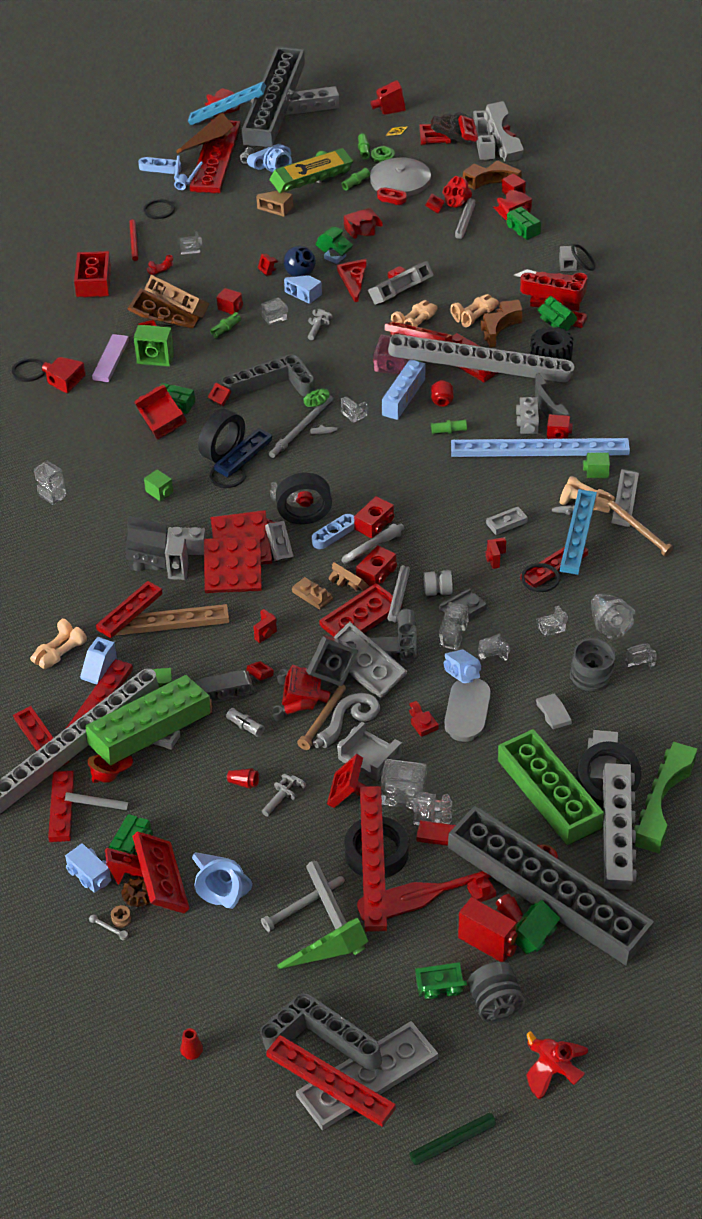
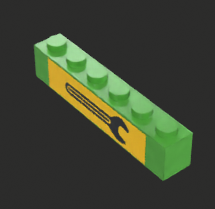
[269,148,353,193]

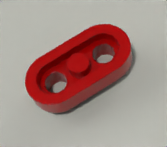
[377,187,407,205]

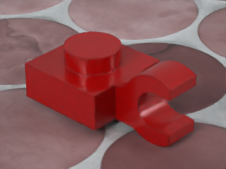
[409,701,439,737]

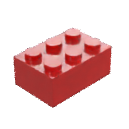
[74,251,111,297]

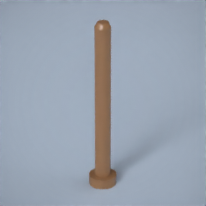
[608,500,673,557]
[297,685,346,750]

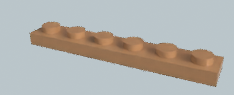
[115,604,229,636]

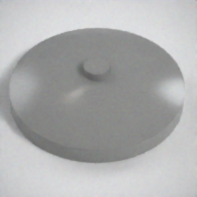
[370,157,431,197]

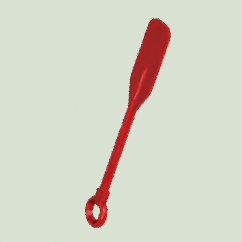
[357,844,558,921]

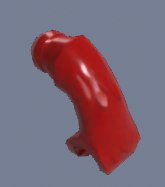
[146,255,174,275]

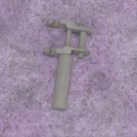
[308,309,333,340]
[262,774,306,816]

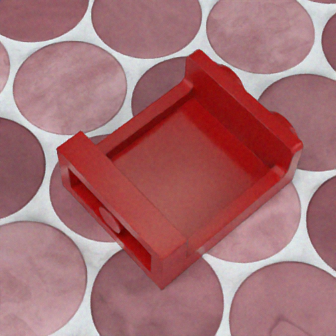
[134,384,187,440]

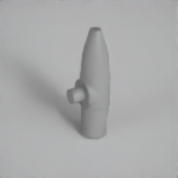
[310,425,337,434]
[552,505,574,515]

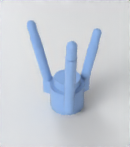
[174,155,203,190]

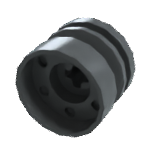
[570,638,615,691]
[468,962,525,1023]

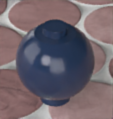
[284,246,316,277]

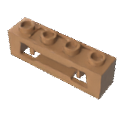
[144,275,210,318]

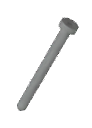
[261,876,345,932]

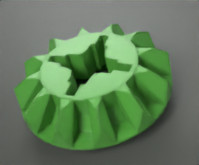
[371,146,395,162]
[304,388,330,407]

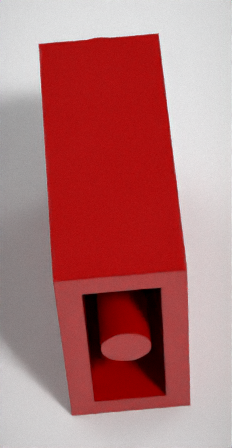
[458,897,518,962]

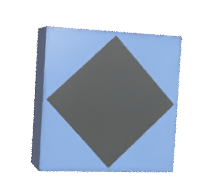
[324,248,346,264]

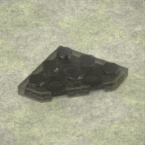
[431,112,473,146]

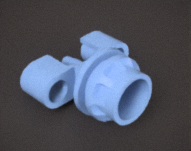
[247,144,292,173]

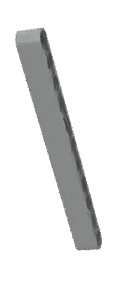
[388,334,574,382]
[0,669,159,814]

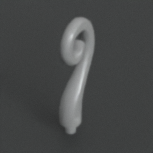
[342,523,405,564]
[313,693,380,748]

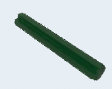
[410,1113,496,1165]

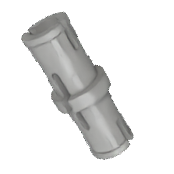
[226,708,265,737]

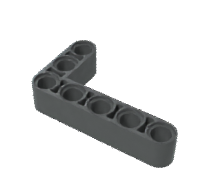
[222,355,314,398]
[370,609,417,663]
[260,994,382,1070]

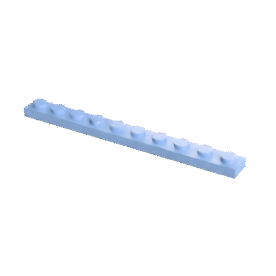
[451,438,630,457]

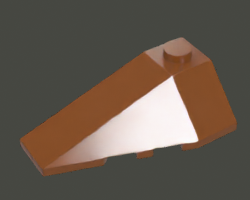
[176,112,234,154]
[127,288,199,329]

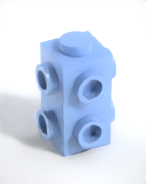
[444,649,481,683]
[65,844,111,893]

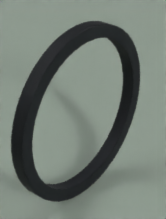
[143,199,175,219]
[571,243,596,271]
[12,358,45,382]
[210,467,246,488]
[521,563,560,592]

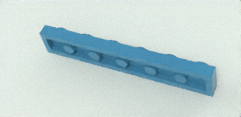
[188,82,266,125]
[560,489,597,575]

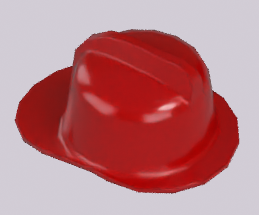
[87,754,133,783]

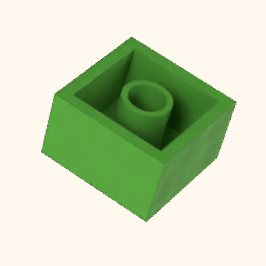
[134,325,174,367]

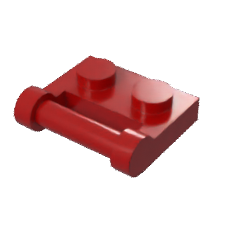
[419,123,451,145]

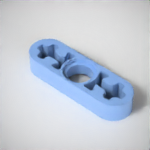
[138,157,181,174]
[312,514,354,549]

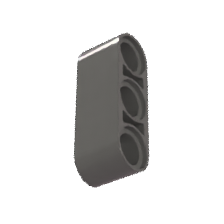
[195,670,254,703]

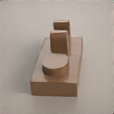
[329,562,369,591]
[292,577,333,610]

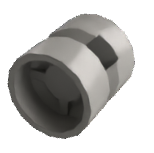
[423,570,453,596]

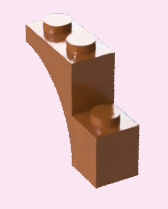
[463,161,522,190]
[481,300,522,348]

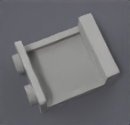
[337,722,402,781]

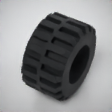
[530,326,573,361]

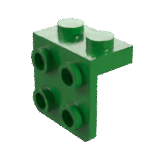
[415,962,467,1000]

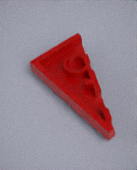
[337,259,367,302]

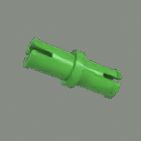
[358,133,370,159]
[341,168,370,191]
[210,312,241,338]
[431,419,467,434]

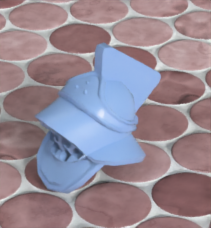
[192,852,252,909]

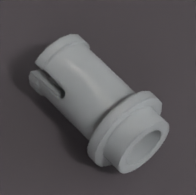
[240,147,255,164]

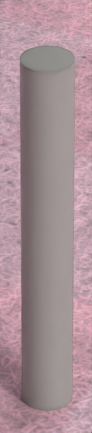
[65,792,128,810]

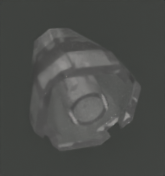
[591,593,635,639]

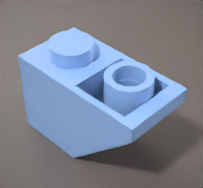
[284,276,322,304]
[80,637,117,684]

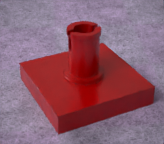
[327,754,369,808]

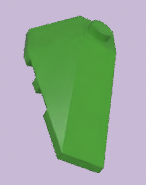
[277,918,369,969]

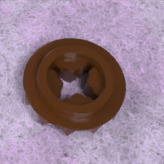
[121,876,150,907]

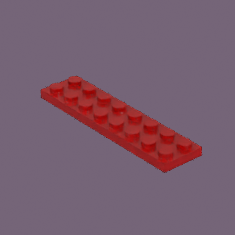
[190,119,241,193]

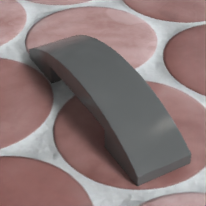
[535,373,570,418]

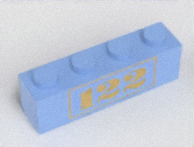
[382,359,425,420]

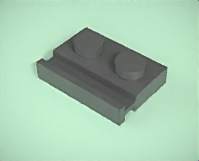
[439,588,487,626]

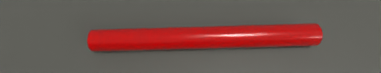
[129,219,138,261]

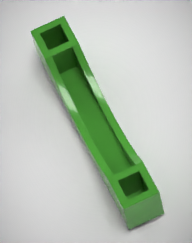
[634,742,697,854]

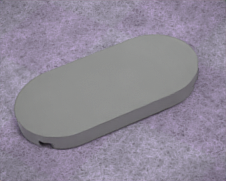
[444,678,491,742]

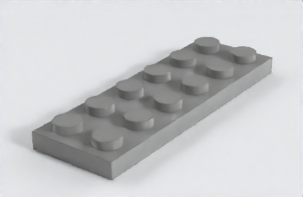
[296,1021,438,1131]

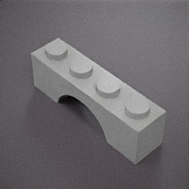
[484,101,524,162]
[473,111,495,160]
[368,261,434,305]

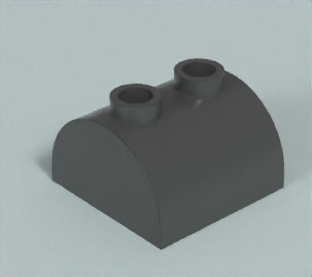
[306,635,358,686]

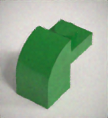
[315,227,353,256]

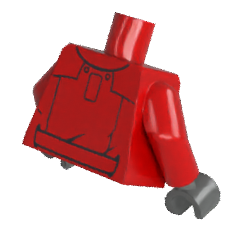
[273,665,330,721]

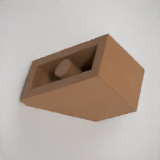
[257,191,293,217]

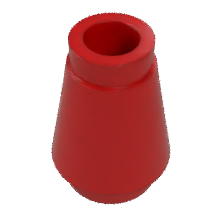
[227,768,259,789]
[496,894,523,924]
[180,1028,203,1060]

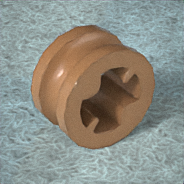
[111,905,131,928]

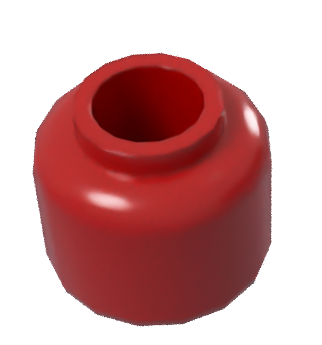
[431,380,454,407]

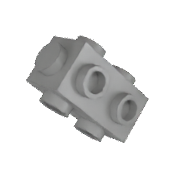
[516,397,539,434]

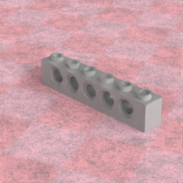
[250,86,339,115]
[603,763,636,890]

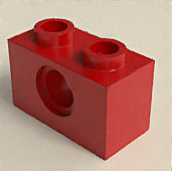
[354,496,395,538]
[356,545,397,587]

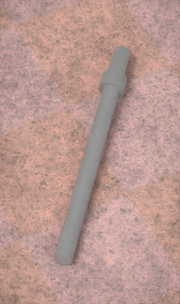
[269,395,333,458]

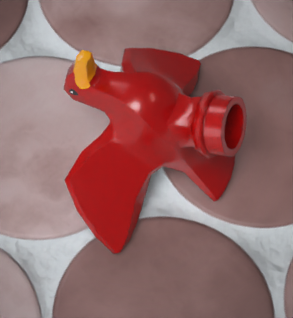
[526,1031,588,1099]

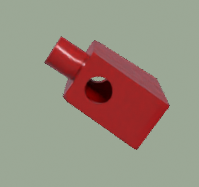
[370,80,406,115]
[42,357,85,394]

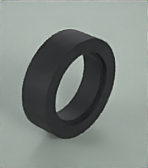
[198,409,245,463]
[275,473,332,524]
[576,741,641,806]
[344,816,409,878]

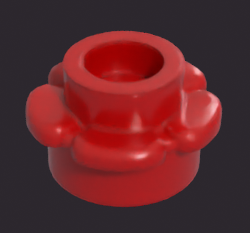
[296,491,314,507]

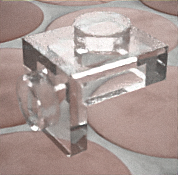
[477,634,510,661]

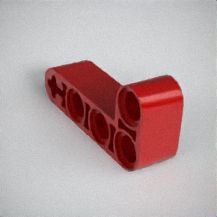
[520,272,587,304]

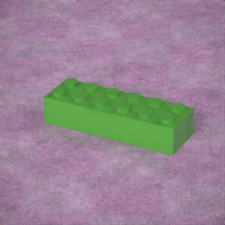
[86,675,210,765]
[498,729,604,845]

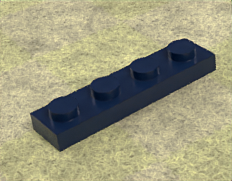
[214,428,272,478]

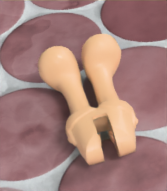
[451,294,499,327]
[391,300,438,327]
[560,476,616,513]
[30,618,87,670]

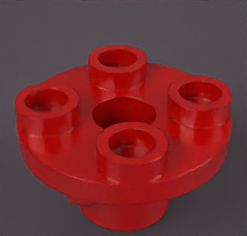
[443,176,472,208]

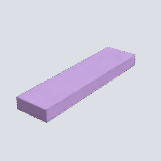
[92,334,129,382]

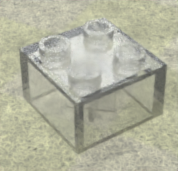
[381,759,427,810]

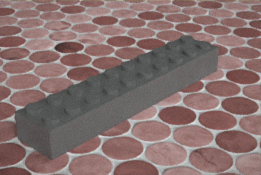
[242,47,305,147]
[448,806,654,966]

